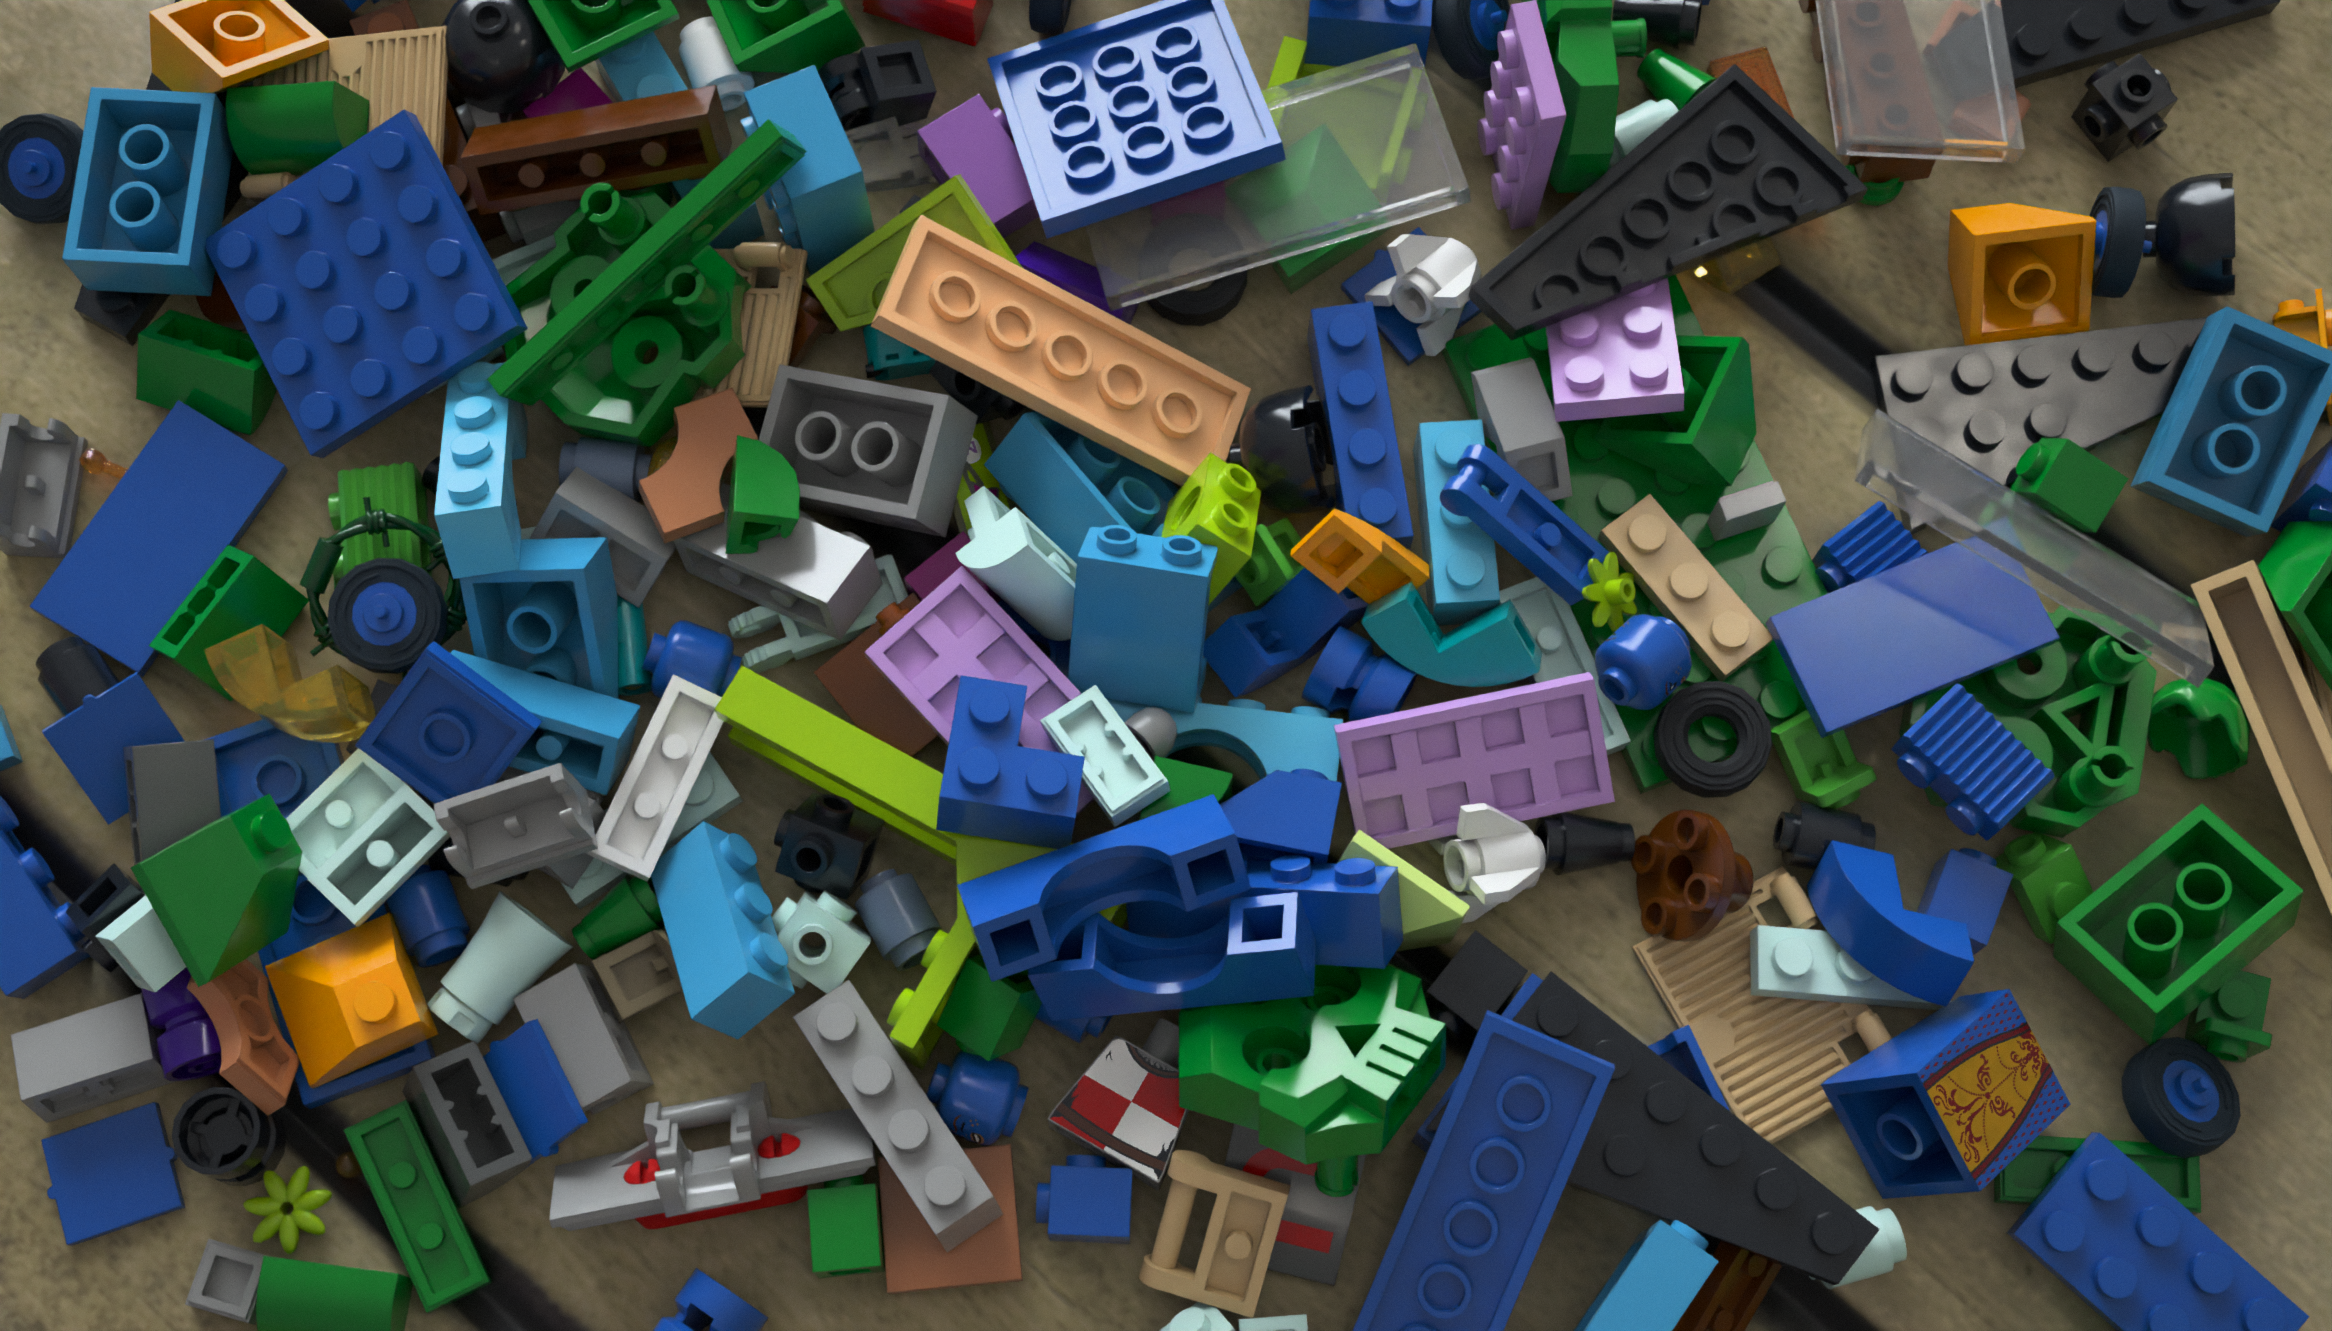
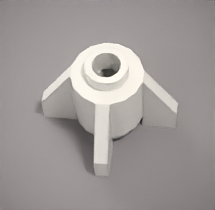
[1364,234,1481,356]
[1428,803,1546,923]

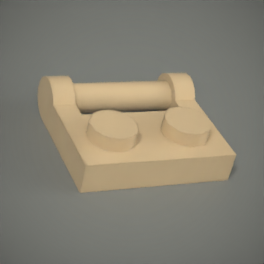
[1139,1150,1291,1318]

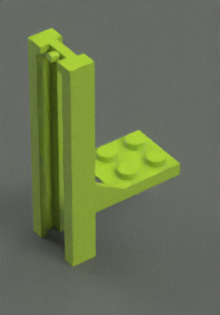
[714,665,1128,1070]

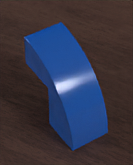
[1203,567,1368,698]
[1807,840,1974,1007]

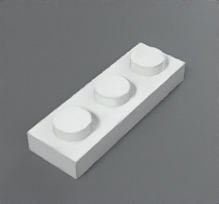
[587,674,724,882]

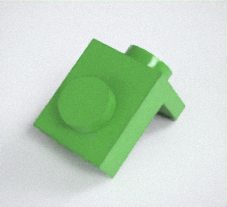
[1235,517,1304,607]
[1771,710,1877,809]
[1995,832,2094,944]

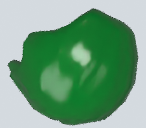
[2147,677,2250,779]

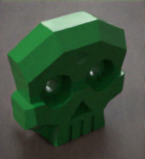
[1521,0,1647,193]
[504,183,752,447]
[1899,604,2157,838]
[1179,963,1446,1197]

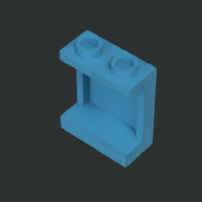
[1068,525,1218,713]

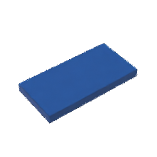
[29,400,288,677]
[1766,524,2060,738]

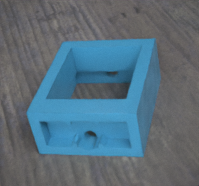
[1573,1219,1718,1331]

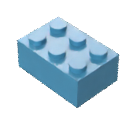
[740,65,875,276]
[62,87,233,296]
[2130,307,2332,537]

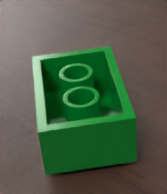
[2053,803,2304,1046]

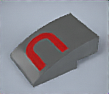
[1224,1124,1366,1286]

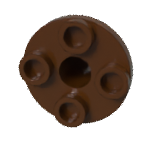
[1631,809,1754,942]

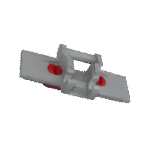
[549,1081,875,1231]

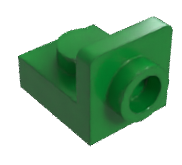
[2185,970,2272,1063]

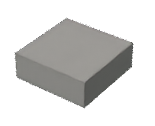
[1707,481,1786,541]
[185,1239,271,1325]

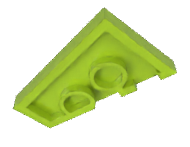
[806,174,1023,332]

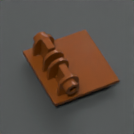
[814,592,938,757]

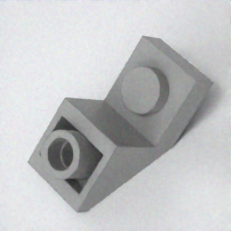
[1471,357,1573,501]

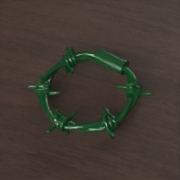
[300,497,467,679]

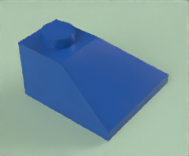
[1220,769,1342,863]

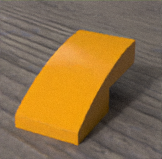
[1291,508,1430,604]

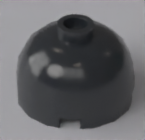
[441,0,565,113]
[2143,173,2235,297]
[1230,385,1336,514]

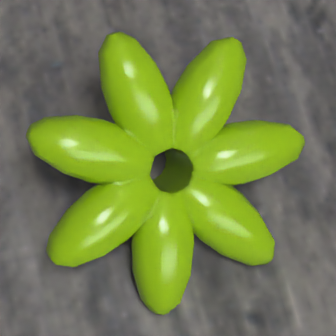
[1581,552,1637,633]
[243,1166,332,1254]

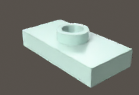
[1040,685,1171,827]

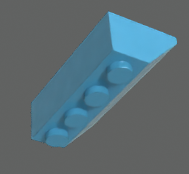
[984,411,1242,613]

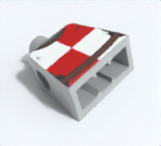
[1048,1018,1189,1191]

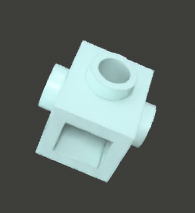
[772,890,871,994]

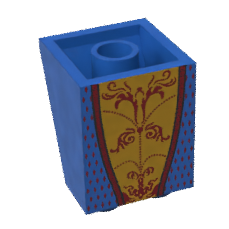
[1821,989,2071,1199]

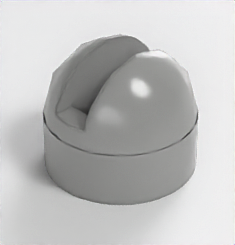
[1124,707,1177,762]

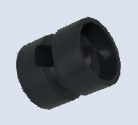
[172,1087,286,1186]

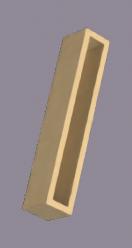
[2191,560,2332,915]

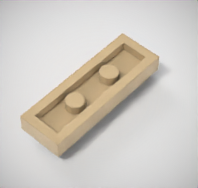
[1598,494,1773,681]

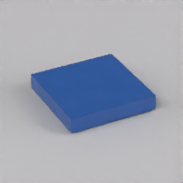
[355,641,543,803]

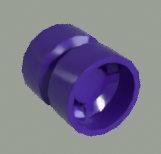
[141,967,221,1081]

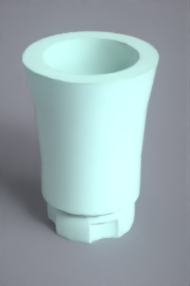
[427,891,573,1044]

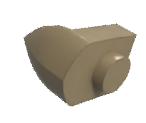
[589,930,683,1024]

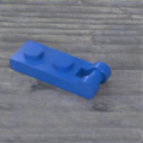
[1439,444,1609,606]

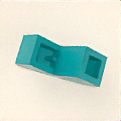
[1361,581,1542,687]

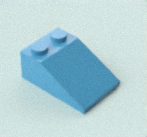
[459,537,619,699]

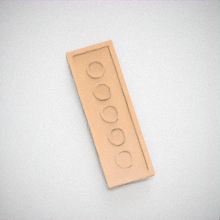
[871,215,1251,486]

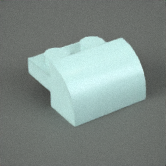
[956,486,1077,641]
[286,748,450,927]

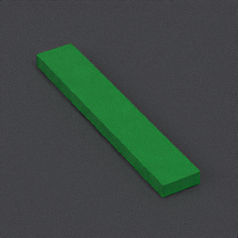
[487,119,807,406]

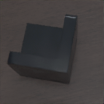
[857,39,937,138]

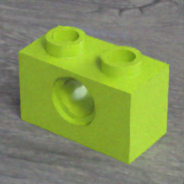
[1161,452,1261,606]

